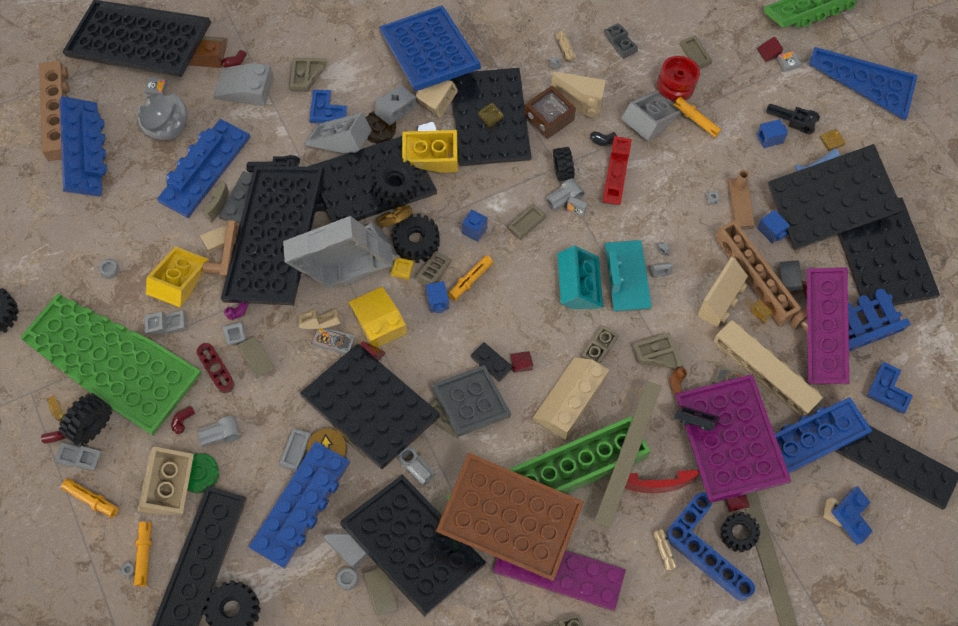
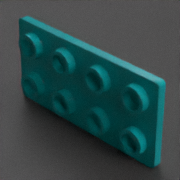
[604,240,652,312]

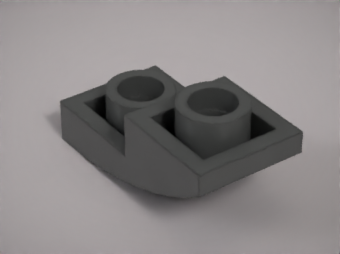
[604,23,638,59]
[780,260,803,291]

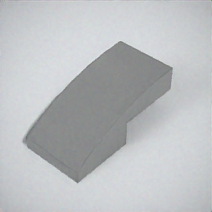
[144,310,187,334]
[54,442,101,471]

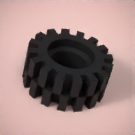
[553,146,575,181]
[721,512,761,552]

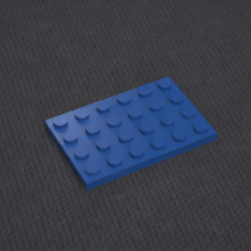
[379,5,481,91]

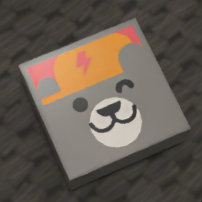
[777,51,801,72]
[145,77,167,96]
[566,196,587,217]

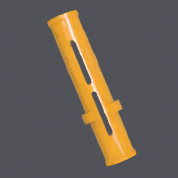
[673,97,722,138]
[447,255,494,301]
[61,478,119,519]
[133,522,152,587]

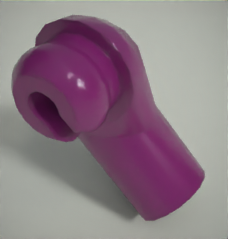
[224,303,249,320]

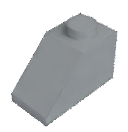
[324,534,369,570]

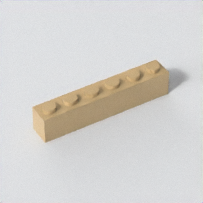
[713,320,823,418]

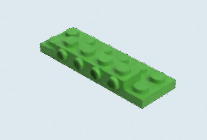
[764,0,857,28]

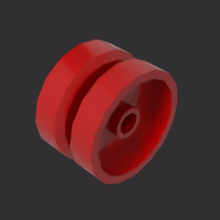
[657,56,700,101]

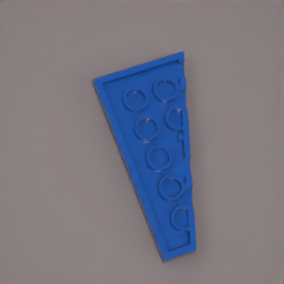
[809,47,917,121]

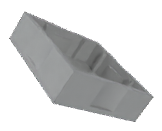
[283,216,393,288]

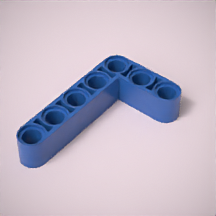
[666,492,755,601]

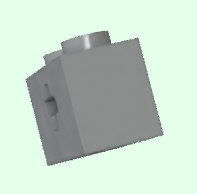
[375,85,416,125]

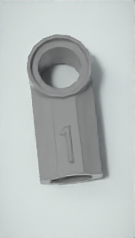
[546,178,585,211]
[198,416,241,447]
[399,447,435,486]

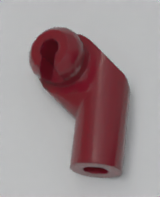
[222,50,247,68]
[171,406,195,434]
[41,431,66,444]

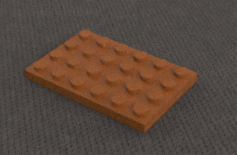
[435,453,584,581]

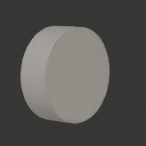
[99,259,119,279]
[337,568,358,590]

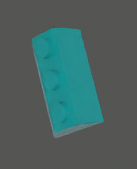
[557,245,603,309]

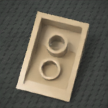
[551,71,606,118]

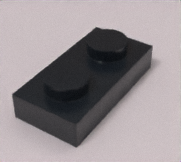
[471,342,513,382]
[674,406,720,431]

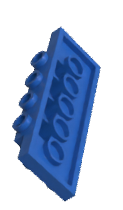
[59,96,107,197]
[157,119,251,218]
[775,397,872,474]
[249,441,350,569]

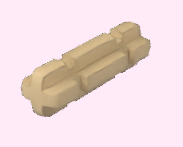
[556,31,576,62]
[654,529,677,570]

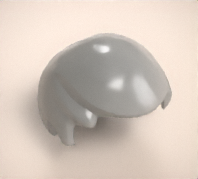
[138,93,188,140]

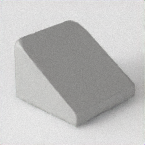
[649,262,673,277]
[223,321,246,345]

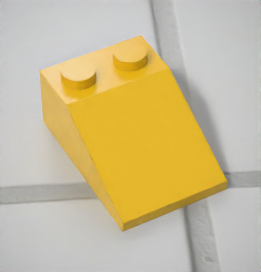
[402,130,458,173]
[146,246,209,308]
[348,286,407,348]

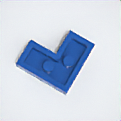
[310,89,347,123]
[867,362,913,414]
[831,486,873,545]

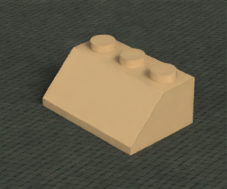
[698,256,748,328]
[137,446,194,515]

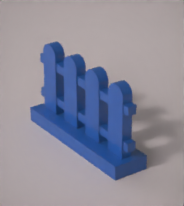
[848,289,911,352]

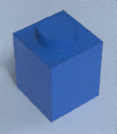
[757,119,788,148]
[462,209,488,242]
[757,210,790,244]
[426,281,449,313]

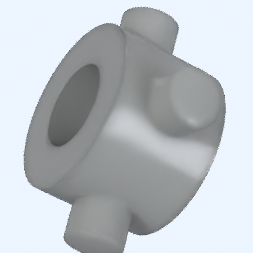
[548,57,562,69]
[706,192,720,205]
[657,242,671,256]
[119,561,135,580]

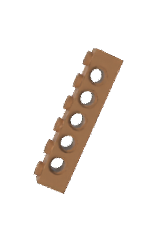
[39,60,69,161]
[715,220,801,327]

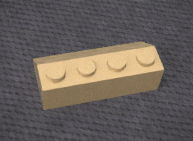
[532,357,609,440]

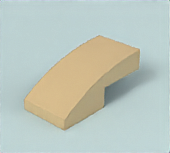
[200,226,227,253]
[298,308,340,329]

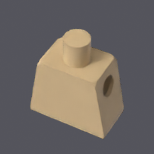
[413,80,458,118]

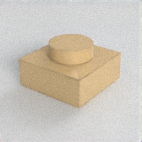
[823,498,842,527]

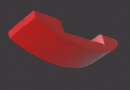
[602,136,632,205]
[625,470,699,493]

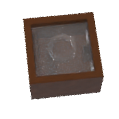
[525,85,576,139]

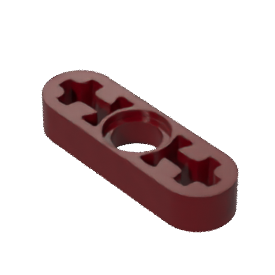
[197,343,235,393]

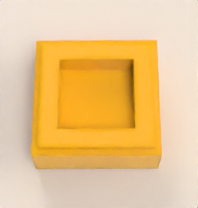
[391,258,414,280]

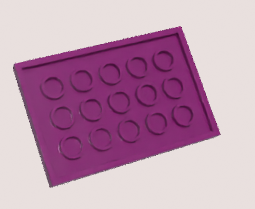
[675,374,791,503]

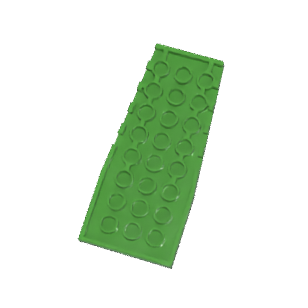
[21,293,202,436]

